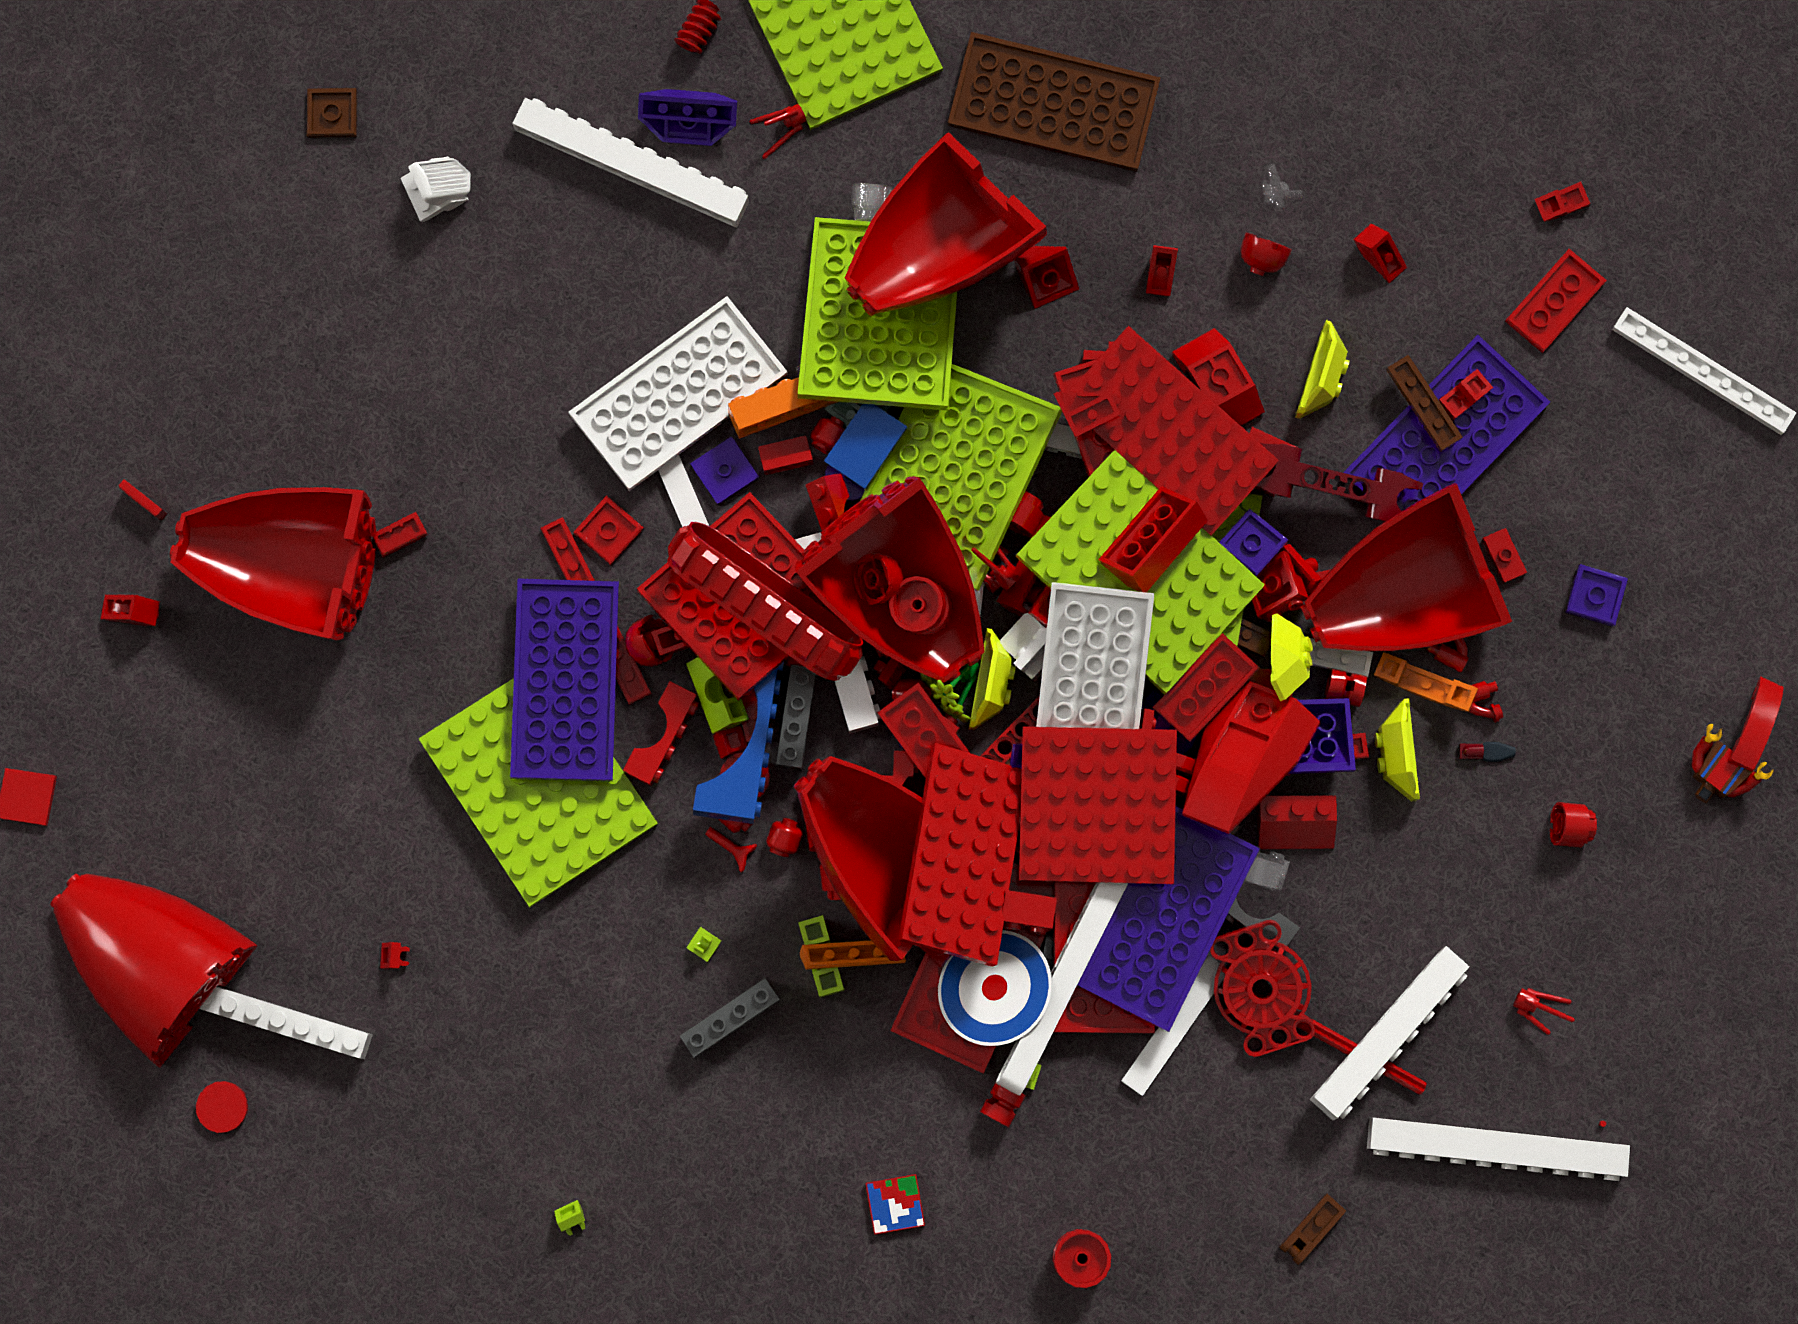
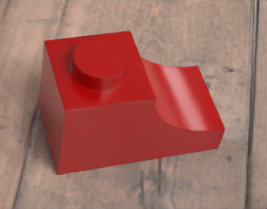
[101,595,160,626]

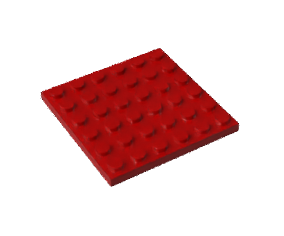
[637,492,834,701]
[1019,727,1177,885]

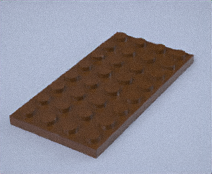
[947,32,1161,172]

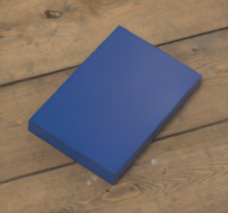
[824,404,908,489]

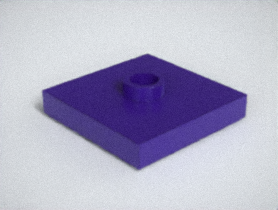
[690,436,759,505]
[1219,508,1288,577]
[1565,564,1628,627]

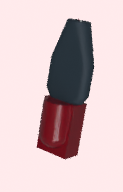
[1459,742,1516,762]

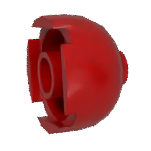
[1241,232,1292,276]
[854,553,904,605]
[625,615,673,667]

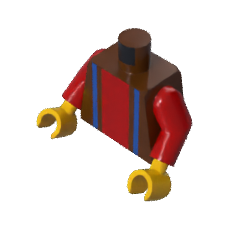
[1692,724,1774,803]

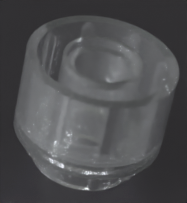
[850,183,894,222]

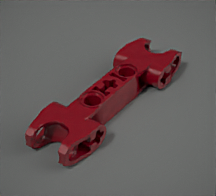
[1256,443,1423,522]

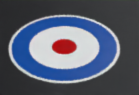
[938,930,1052,1046]

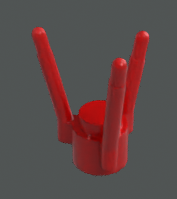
[749,104,806,159]
[971,547,1019,591]
[1513,988,1575,1035]

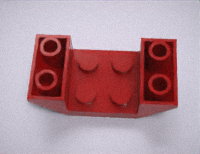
[1172,328,1265,426]

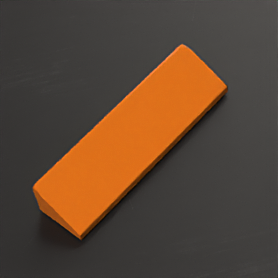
[800,940,906,969]

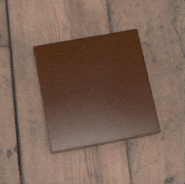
[307,88,357,138]

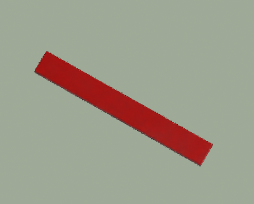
[541,517,652,705]

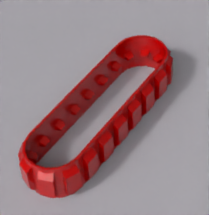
[667,522,863,681]

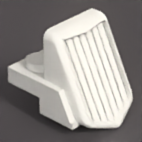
[401,156,471,222]
[1000,613,1047,681]

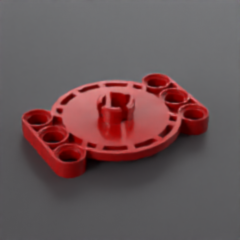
[1210,920,1316,1057]

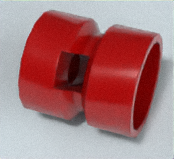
[1324,668,1367,707]
[980,1080,1026,1127]

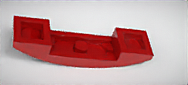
[1729,676,1784,772]

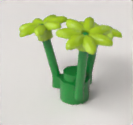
[920,663,980,723]

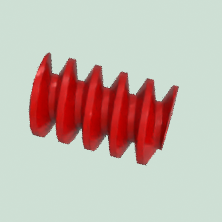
[674,0,722,54]

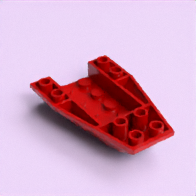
[1182,681,1320,834]

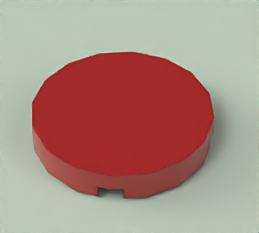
[196,1081,248,1133]

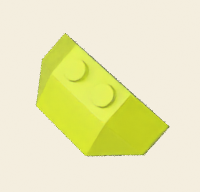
[1295,320,1349,419]
[1271,614,1313,701]
[969,628,1016,730]
[1375,699,1420,802]

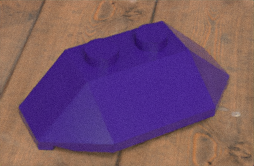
[638,89,737,146]

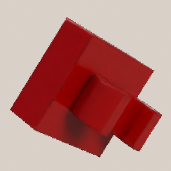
[873,658,906,691]
[380,942,410,969]

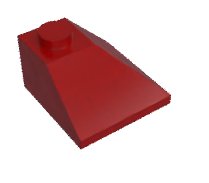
[1014,246,1079,308]

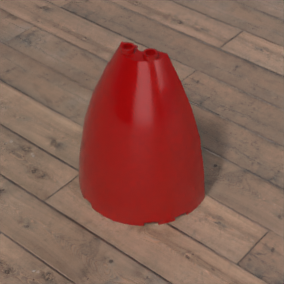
[845,132,1047,317]
[795,476,985,683]
[1300,483,1512,651]
[170,487,376,640]
[794,756,923,961]
[50,874,257,1068]

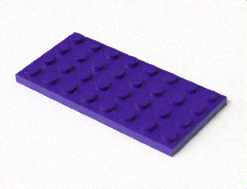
[1343,335,1550,511]
[510,579,619,782]
[1077,806,1260,1032]

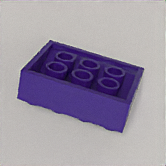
[1288,698,1356,774]

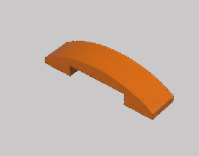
[1374,652,1478,712]

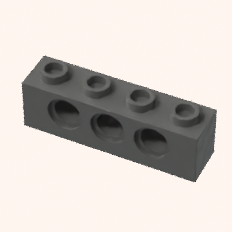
[776,665,816,771]
[680,978,780,1058]

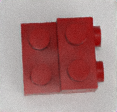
[1252,551,1308,622]

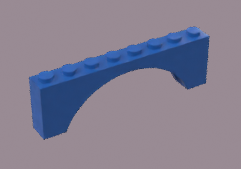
[693,662,784,824]

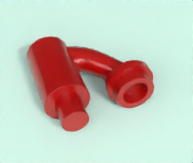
[1427,638,1469,673]
[1469,681,1503,723]

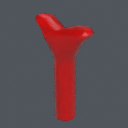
[705,827,757,873]

